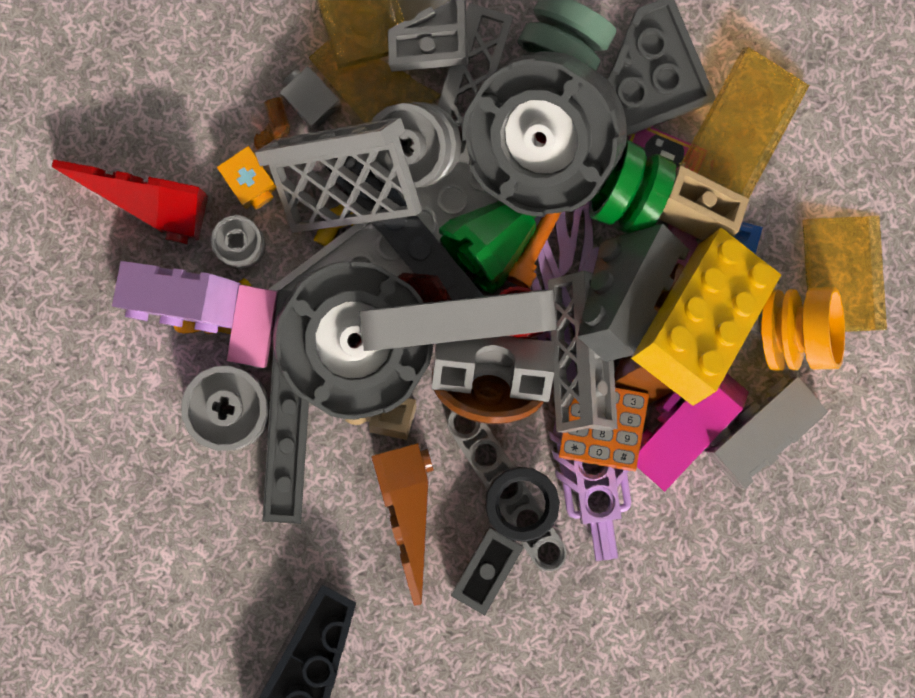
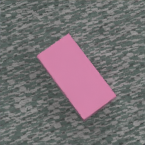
[226,285,278,368]

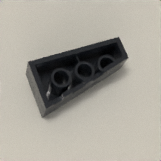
[253,578,356,698]

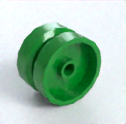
[589,140,677,234]

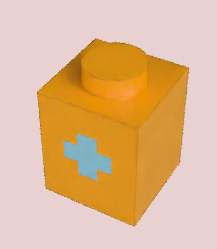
[217,146,277,210]

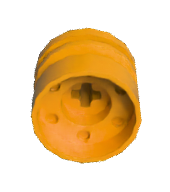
[761,287,845,371]

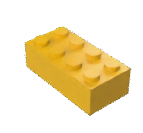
[631,228,781,406]

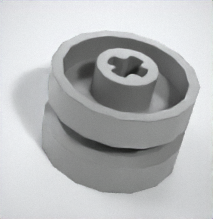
[365,102,462,188]
[181,366,270,451]

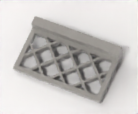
[255,117,422,233]

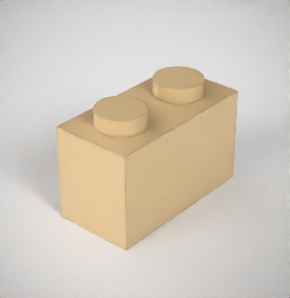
[659,166,749,241]

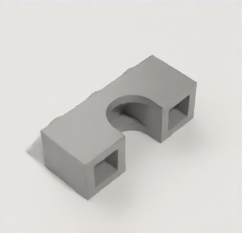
[432,336,554,402]

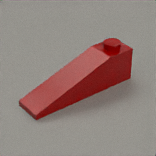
[52,159,208,245]

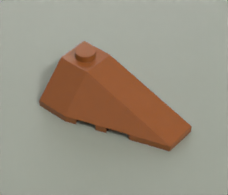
[371,443,434,606]

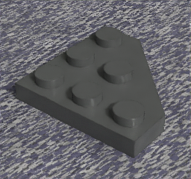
[607,0,717,137]

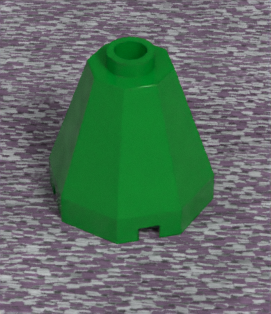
[439,201,536,294]

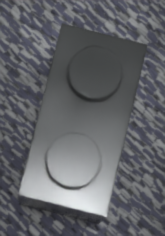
[451,526,524,616]

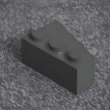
[577,224,690,362]

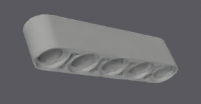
[359,289,557,351]
[448,411,566,571]

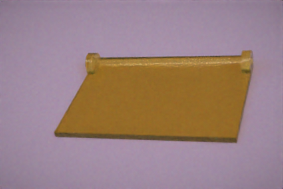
[802,216,887,332]

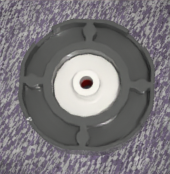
[462,52,627,217]
[273,261,433,420]

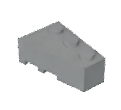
[706,376,828,489]

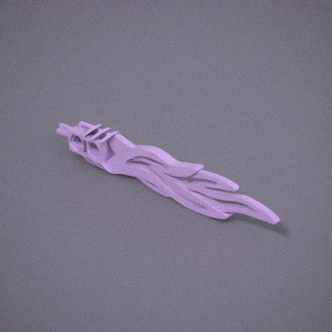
[526,202,631,561]

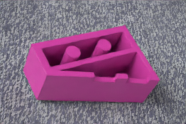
[637,373,749,492]

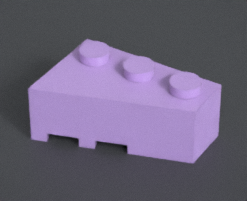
[112,261,241,334]

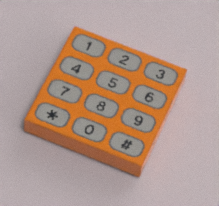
[559,380,649,472]

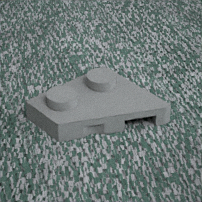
[388,0,468,72]

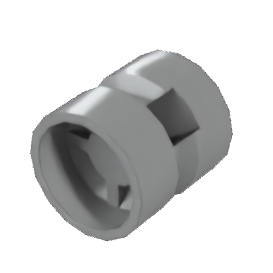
[211,215,266,270]

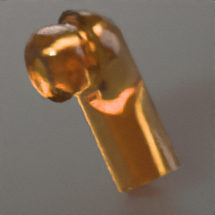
[254,97,290,150]

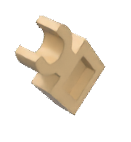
[345,398,417,440]

